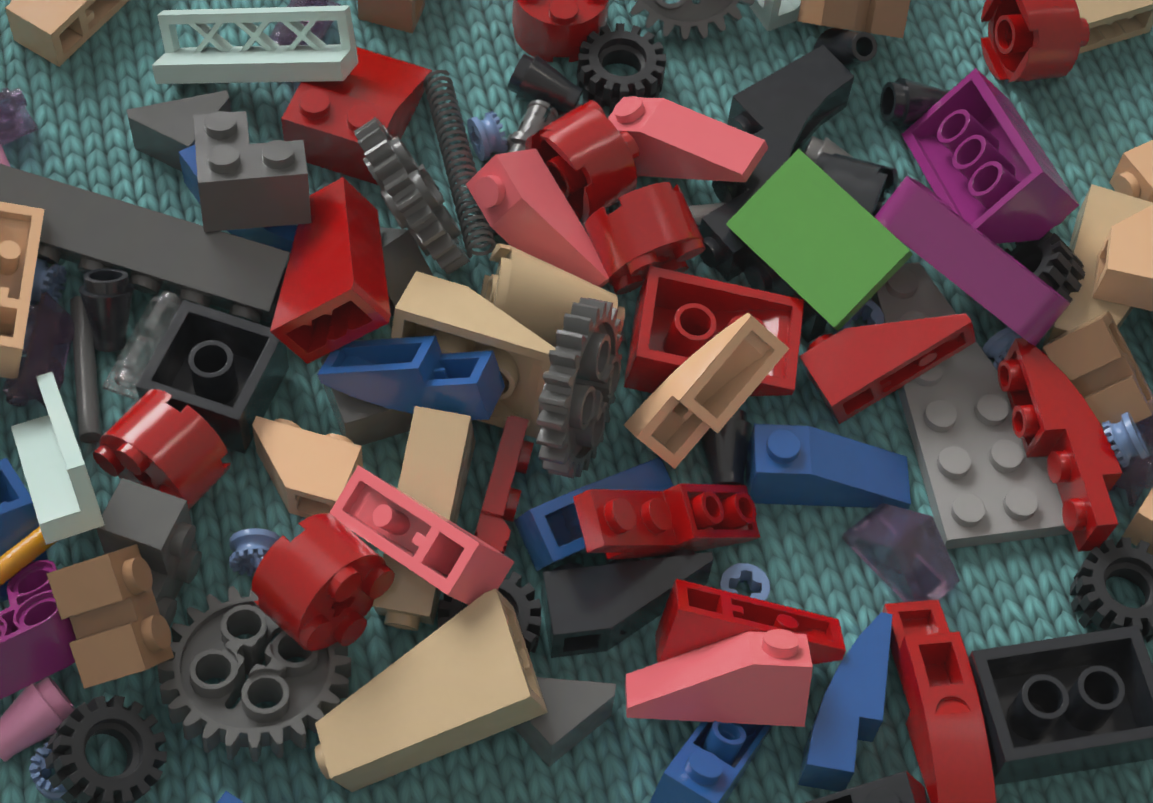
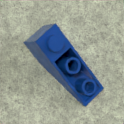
[514,457,674,572]
[649,721,773,803]

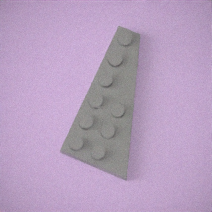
[872,262,1072,550]

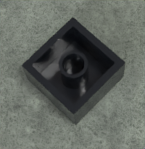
[136,300,289,454]

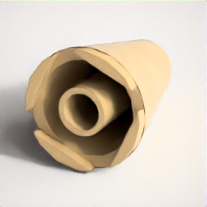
[480,244,625,347]

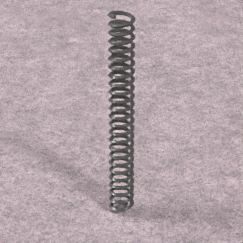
[424,70,496,258]

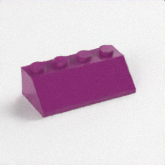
[902,68,1079,244]

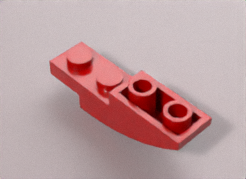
[998,338,1123,552]
[573,483,760,559]
[882,599,996,803]

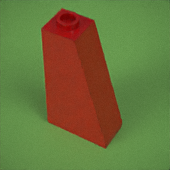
[270,177,391,364]

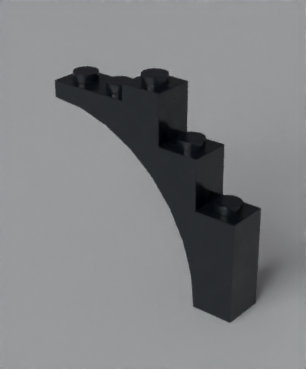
[699,45,854,343]

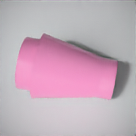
[0,676,76,762]

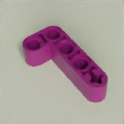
[874,176,1070,346]
[0,560,77,700]

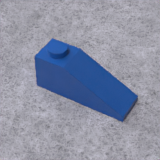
[746,424,911,509]

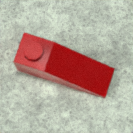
[799,313,976,424]
[655,579,846,665]

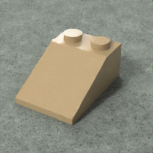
[391,271,556,438]

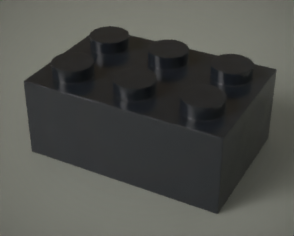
[968,625,1153,785]

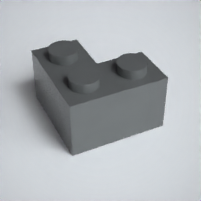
[193,111,311,232]
[96,478,202,627]

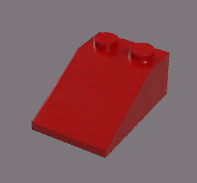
[281,43,432,185]
[624,266,804,396]

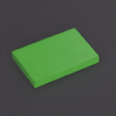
[726,148,913,331]

